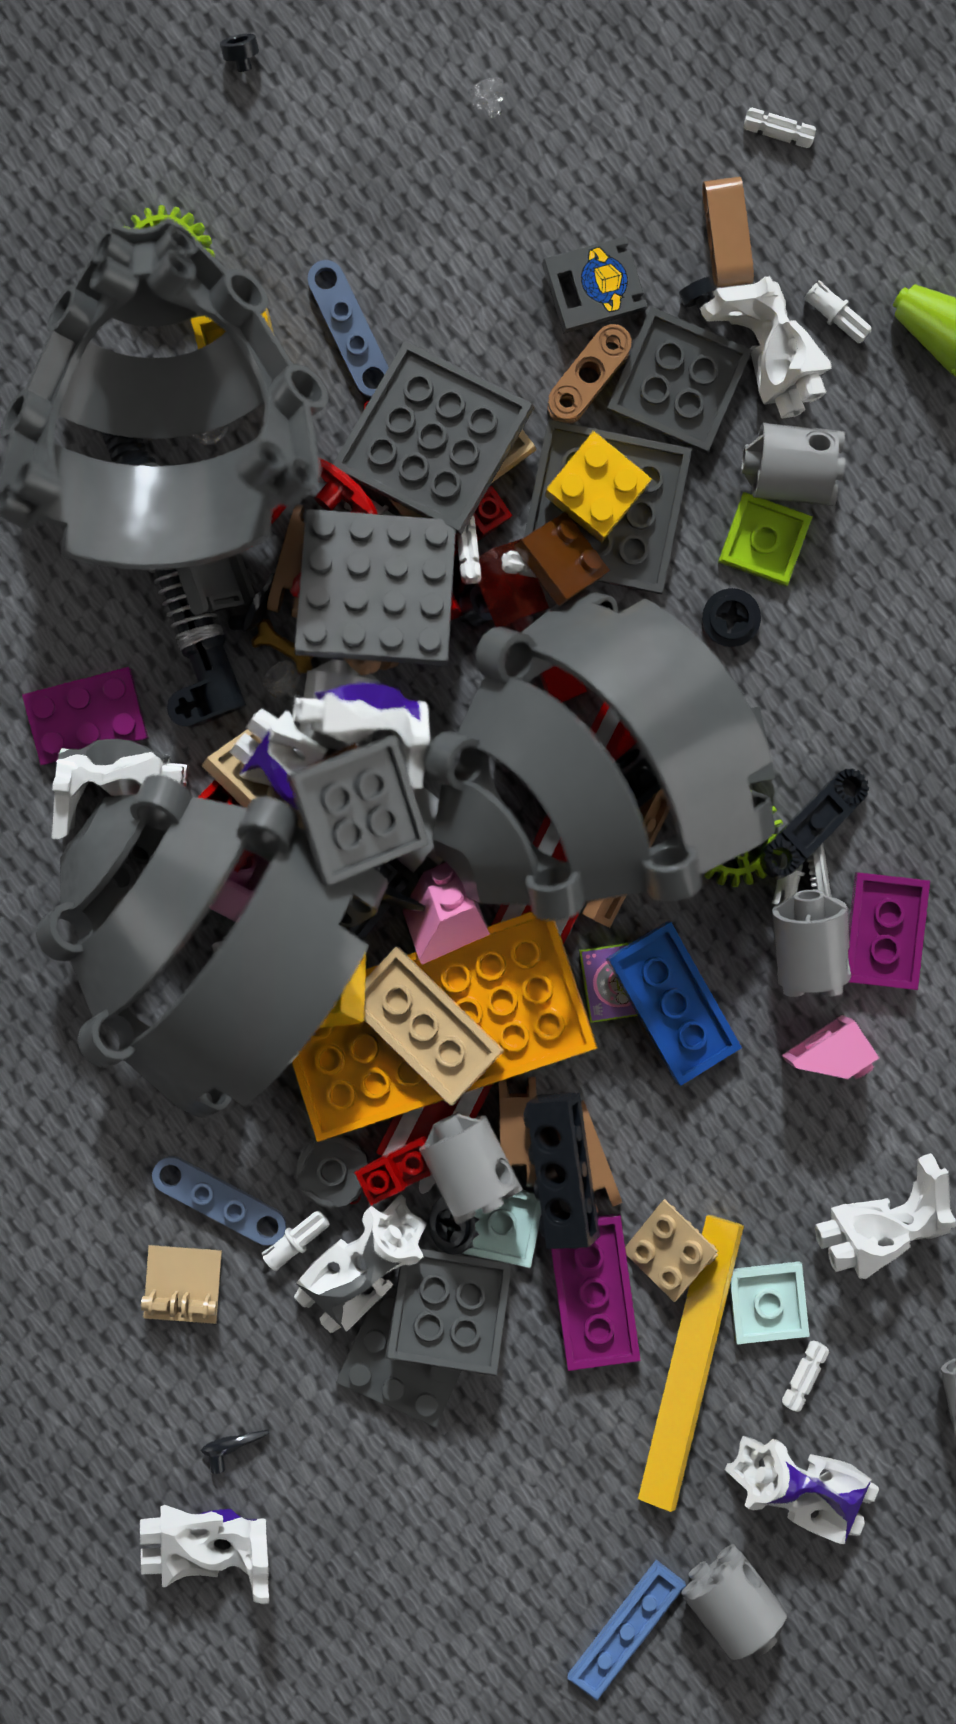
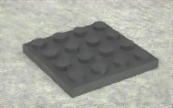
[333,341,534,535]
[524,419,692,595]
[295,509,456,666]

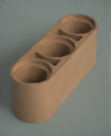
[702,177,754,288]

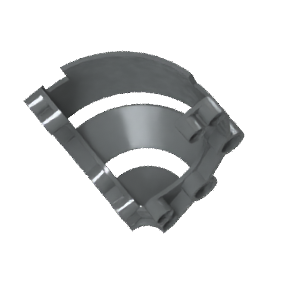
[0,217,328,570]
[425,589,775,921]
[36,775,388,1118]

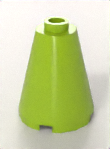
[893,284,956,378]

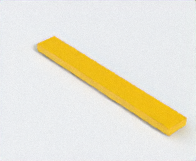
[638,1215,744,1512]

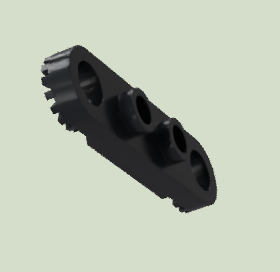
[760,768,869,879]

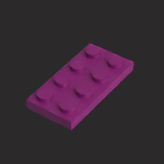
[551,1213,641,1371]

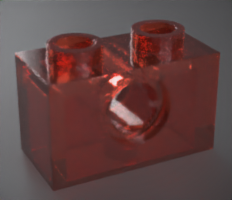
[478,539,549,628]

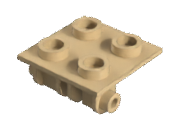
[625,1199,718,1302]
[141,1245,222,1324]

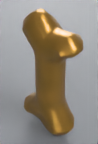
[251,619,313,673]

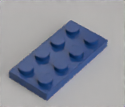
[605,921,742,1086]

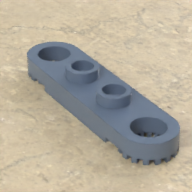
[308,260,389,398]
[152,1156,287,1246]

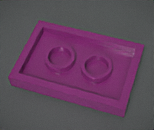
[22,667,149,766]
[848,872,930,990]

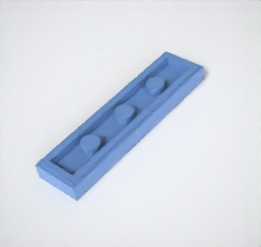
[567,1560,686,1701]

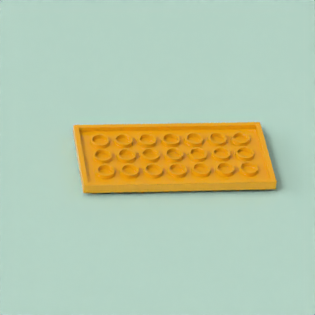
[292,912,598,1142]

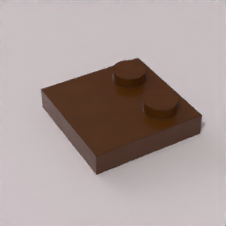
[514,511,610,606]

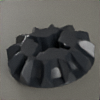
[702,588,761,647]
[429,1197,480,1255]

